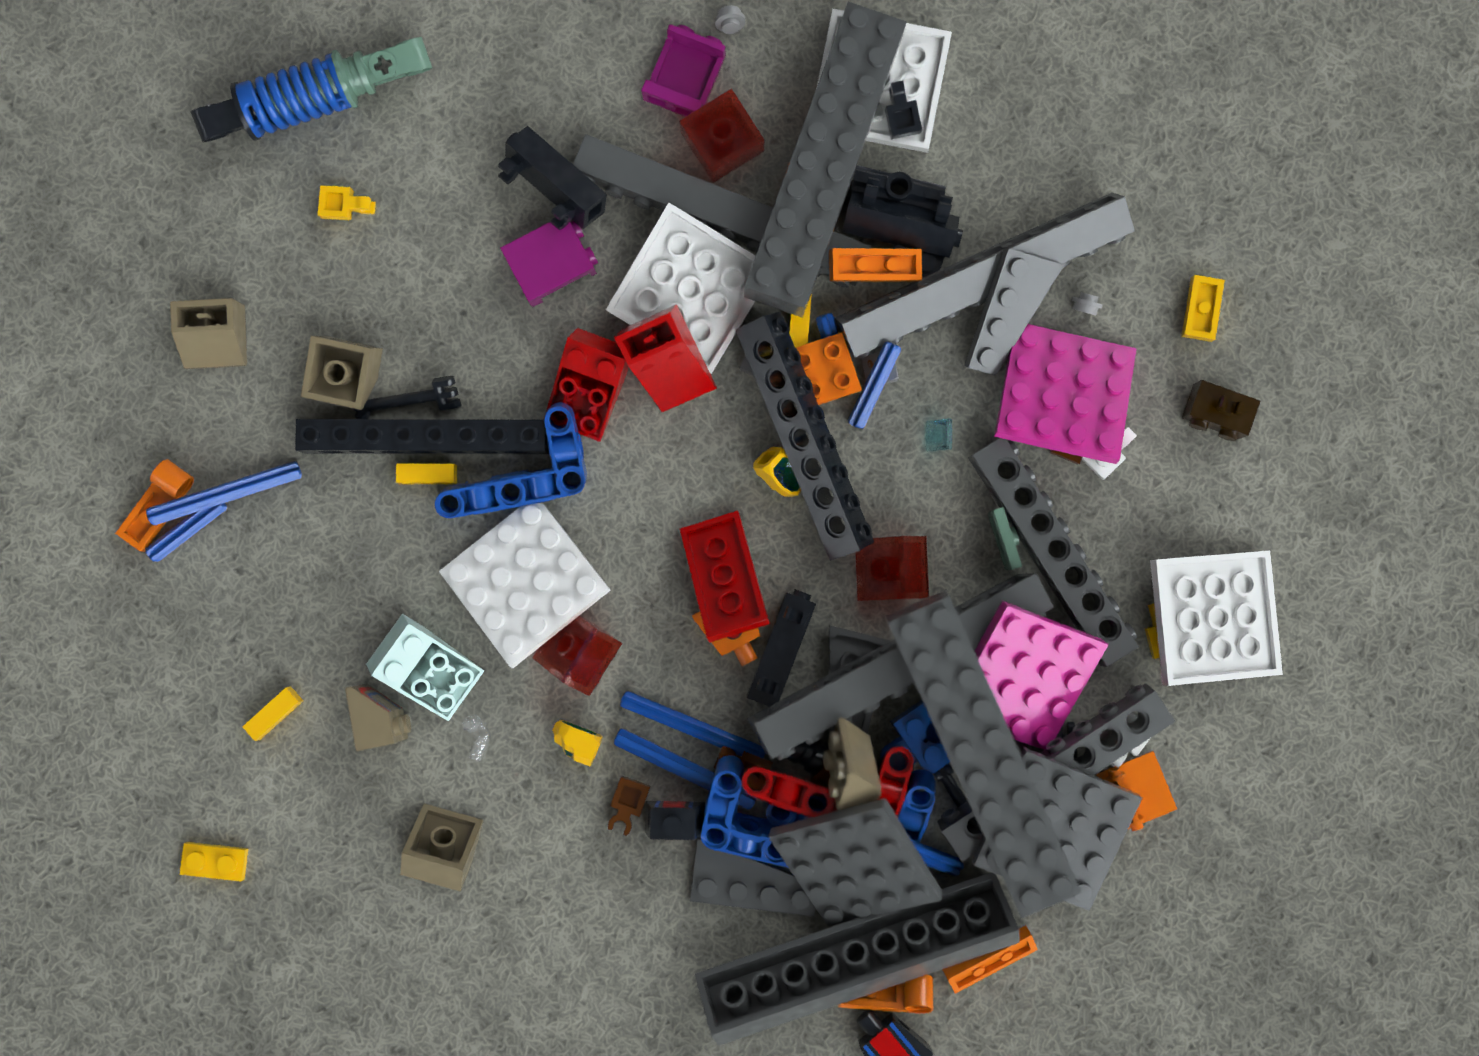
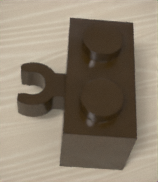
[1182,380,1261,441]

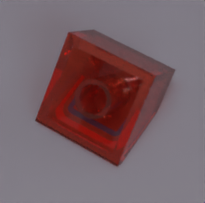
[856,536,929,601]
[533,615,622,696]

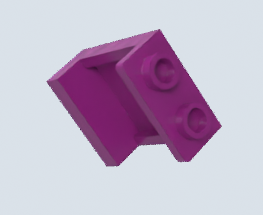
[641,24,726,122]
[500,221,598,308]

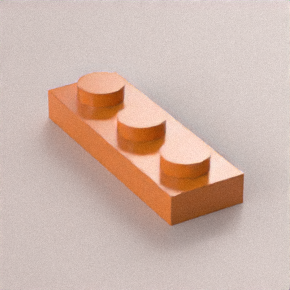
[829,248,922,282]
[942,925,1038,994]

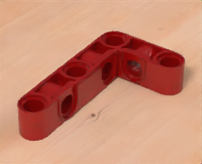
[742,746,914,818]

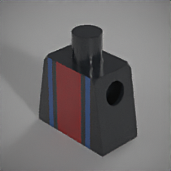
[645,801,705,840]
[857,1010,934,1056]

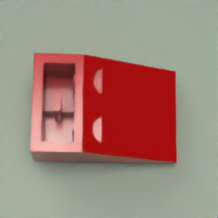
[614,304,717,412]
[545,328,629,442]

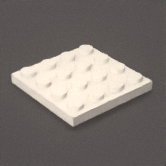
[817,9,952,153]
[606,203,756,374]
[439,502,611,668]
[1150,551,1283,686]

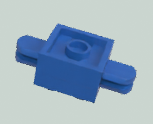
[880,699,951,774]

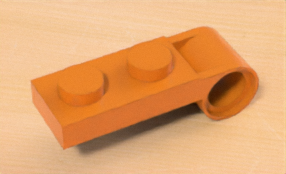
[115,459,194,552]
[838,975,933,1014]

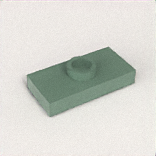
[988,507,1022,570]

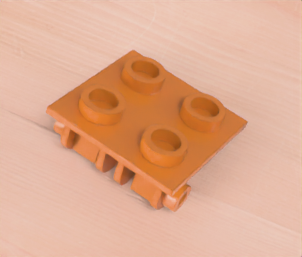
[796,332,862,405]
[1096,751,1177,831]

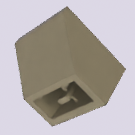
[170,298,247,369]
[823,718,882,810]

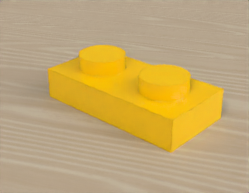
[1181,275,1225,342]
[179,842,248,881]

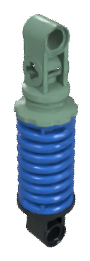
[190,37,433,142]

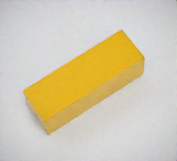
[789,294,812,348]
[396,463,457,484]
[242,687,304,741]

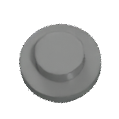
[715,5,745,34]
[1072,292,1103,316]

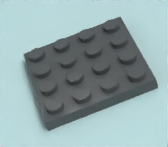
[972,747,1142,911]
[769,798,942,926]

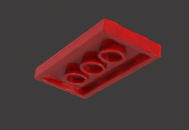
[680,510,770,643]

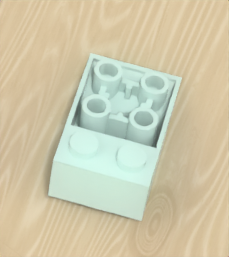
[366,613,484,721]

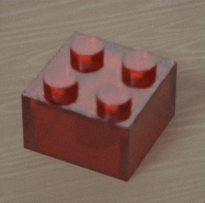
[679,88,765,183]

